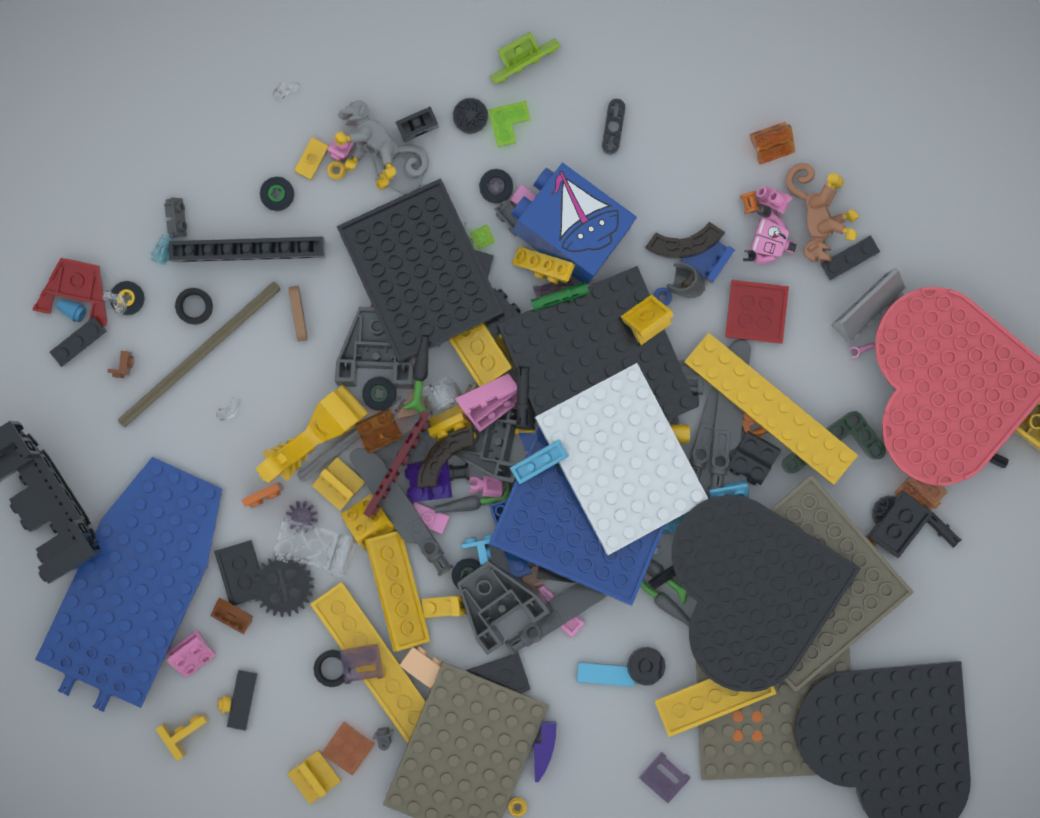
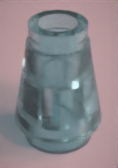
[151,235,173,265]

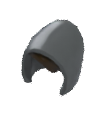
[667,262,705,298]

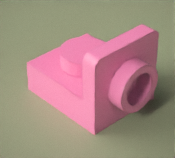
[327,131,355,161]

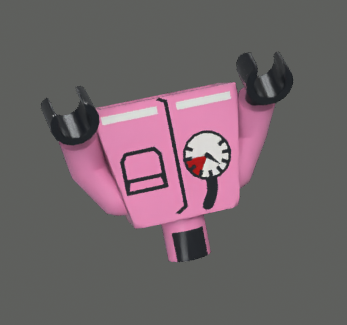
[743,204,797,265]

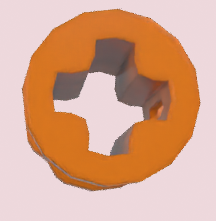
[739,191,761,214]

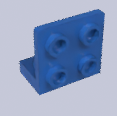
[681,241,735,283]

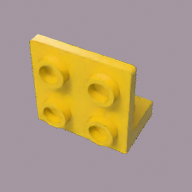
[341,494,396,551]

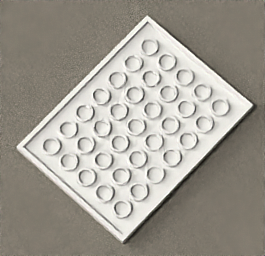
[534,363,708,555]

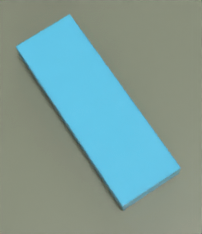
[510,439,569,485]
[577,662,635,687]

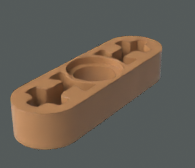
[289,286,308,342]

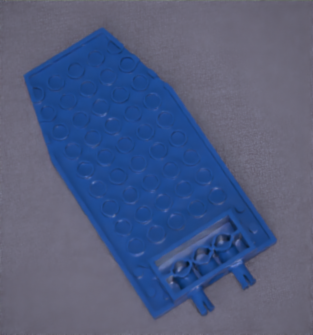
[35,457,223,712]

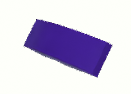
[534,721,557,782]

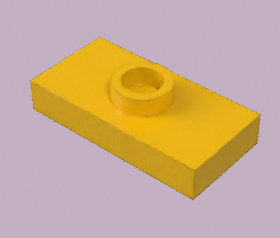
[294,137,329,180]

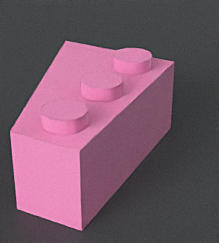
[455,374,517,432]

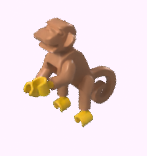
[786,163,859,263]

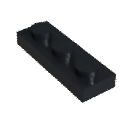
[820,235,880,281]
[50,317,107,367]

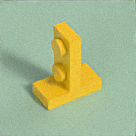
[421,595,467,618]
[155,714,209,761]

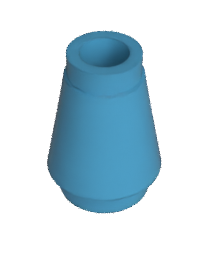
[56,299,86,322]

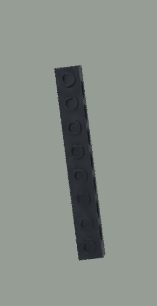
[169,236,326,262]

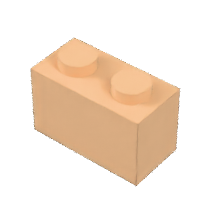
[399,645,442,688]

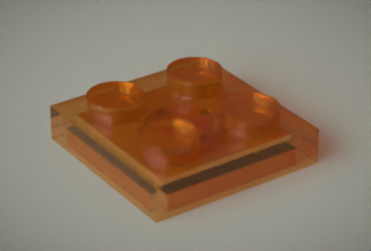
[321,722,375,776]

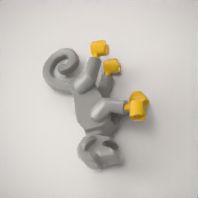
[334,100,428,190]

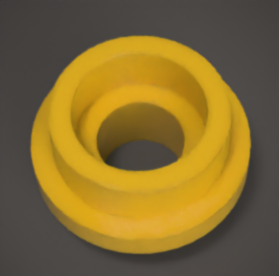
[327,161,346,180]
[217,695,231,714]
[508,797,527,817]

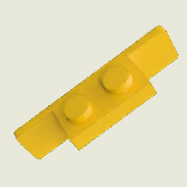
[512,247,575,284]

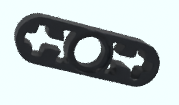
[602,99,625,155]

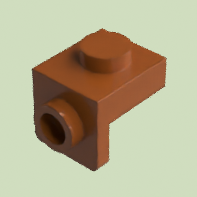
[107,351,134,378]

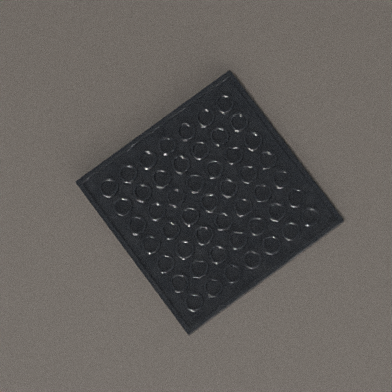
[497,266,698,467]

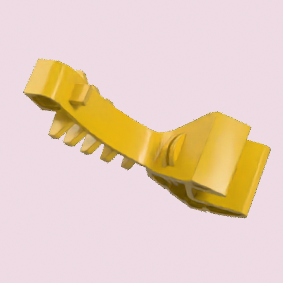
[255,384,368,483]

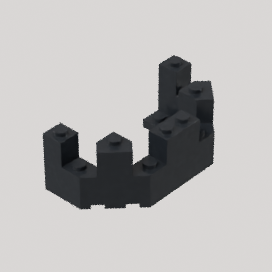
[0,421,102,584]

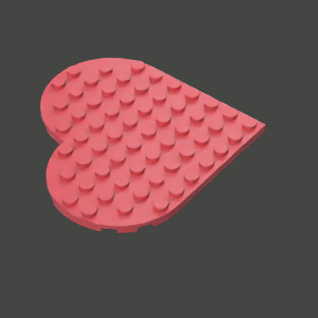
[875,287,1040,485]

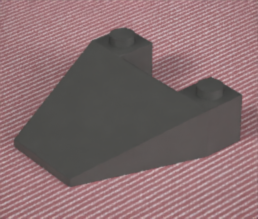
[335,307,414,389]
[454,406,536,485]
[457,560,551,655]

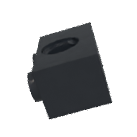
[396,106,439,143]

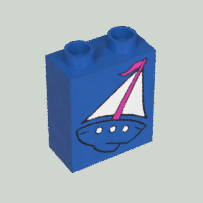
[511,162,637,285]

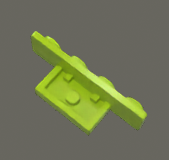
[489,32,561,84]

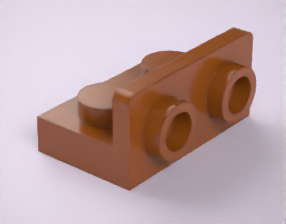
[210,597,253,635]

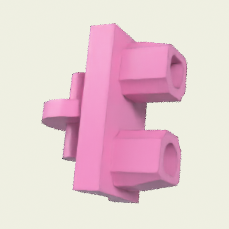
[756,186,793,214]

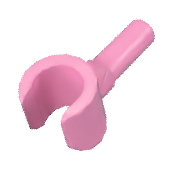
[849,343,875,358]

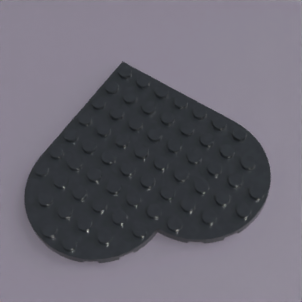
[672,495,861,692]
[795,661,971,818]

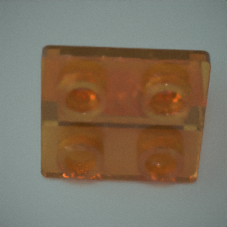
[749,122,795,164]
[355,408,403,454]
[894,476,948,510]

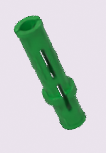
[531,282,590,311]

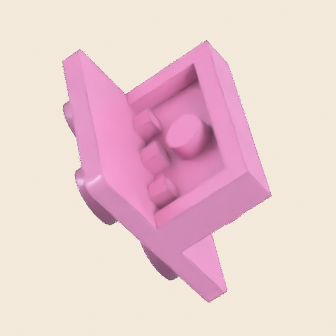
[167,630,216,678]

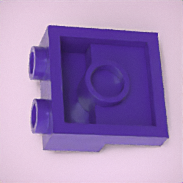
[405,461,453,502]

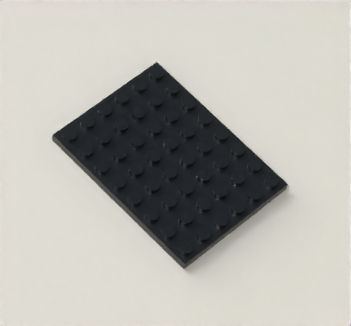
[336,178,504,363]

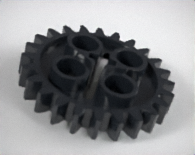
[252,555,314,617]

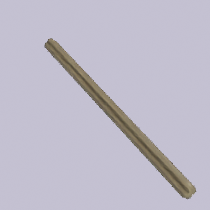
[118,282,280,427]

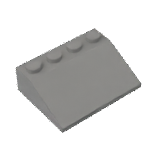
[831,268,905,342]

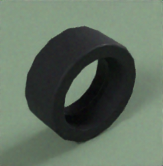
[175,288,213,325]
[313,650,351,687]

